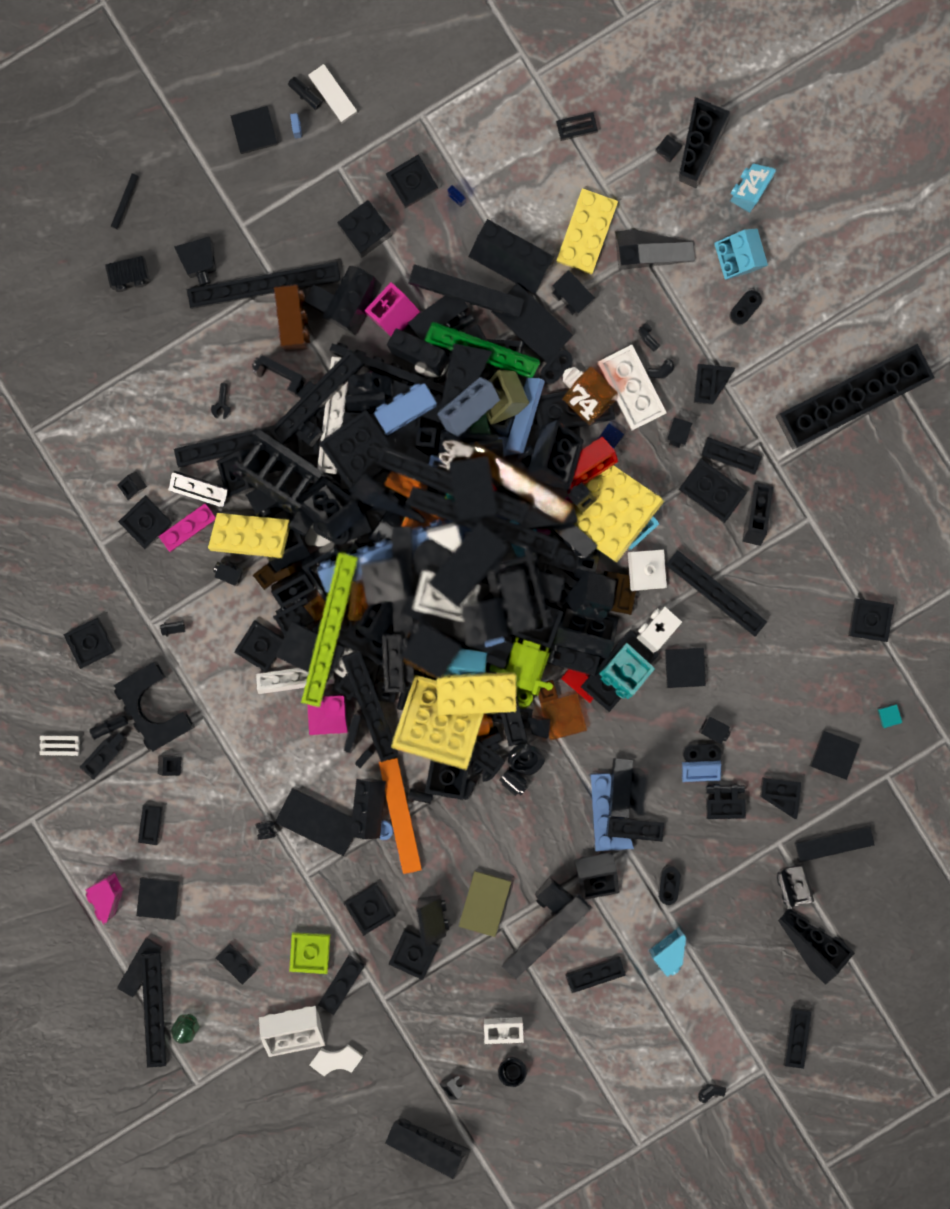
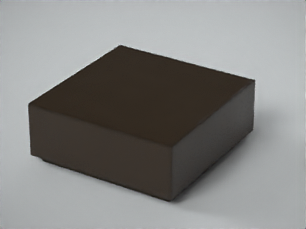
[253,563,276,590]
[273,563,300,581]

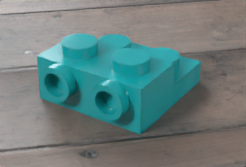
[599,643,655,700]

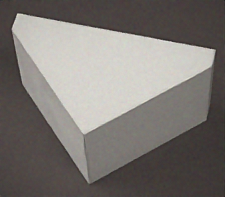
[426,522,461,551]

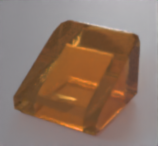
[304,595,326,622]

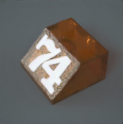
[563,367,618,426]

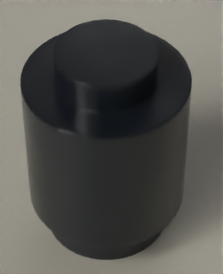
[499,769,528,796]

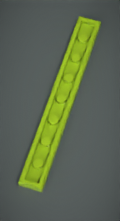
[301,552,358,707]

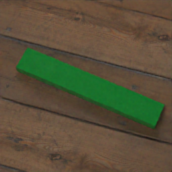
[425,322,540,378]

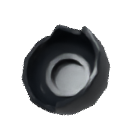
[498,1057,527,1087]

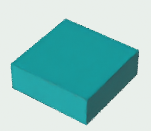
[877,704,902,728]

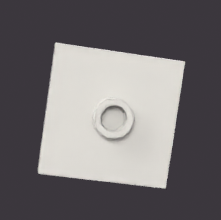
[628,550,667,591]

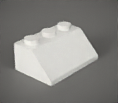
[259,1006,325,1057]

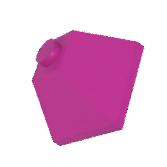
[308,695,348,735]

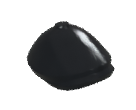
[508,744,545,775]

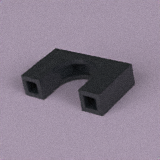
[114,661,195,752]

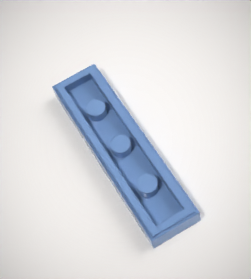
[505,378,545,453]

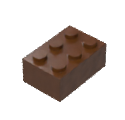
[274,285,311,352]

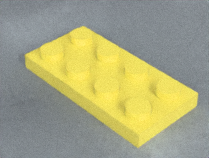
[556,188,618,275]
[208,513,290,558]
[437,672,516,715]

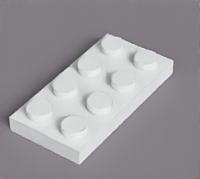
[597,345,667,431]

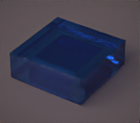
[447,185,466,207]

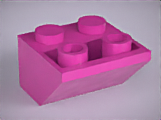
[365,282,420,337]
[86,873,123,924]

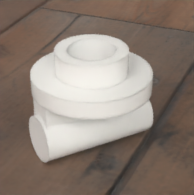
[563,367,586,389]

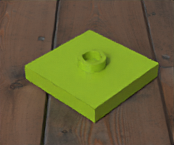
[289,932,330,974]

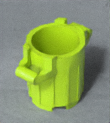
[490,637,553,696]

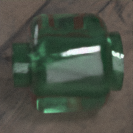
[171,1014,200,1044]

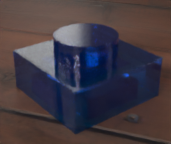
[597,423,624,449]

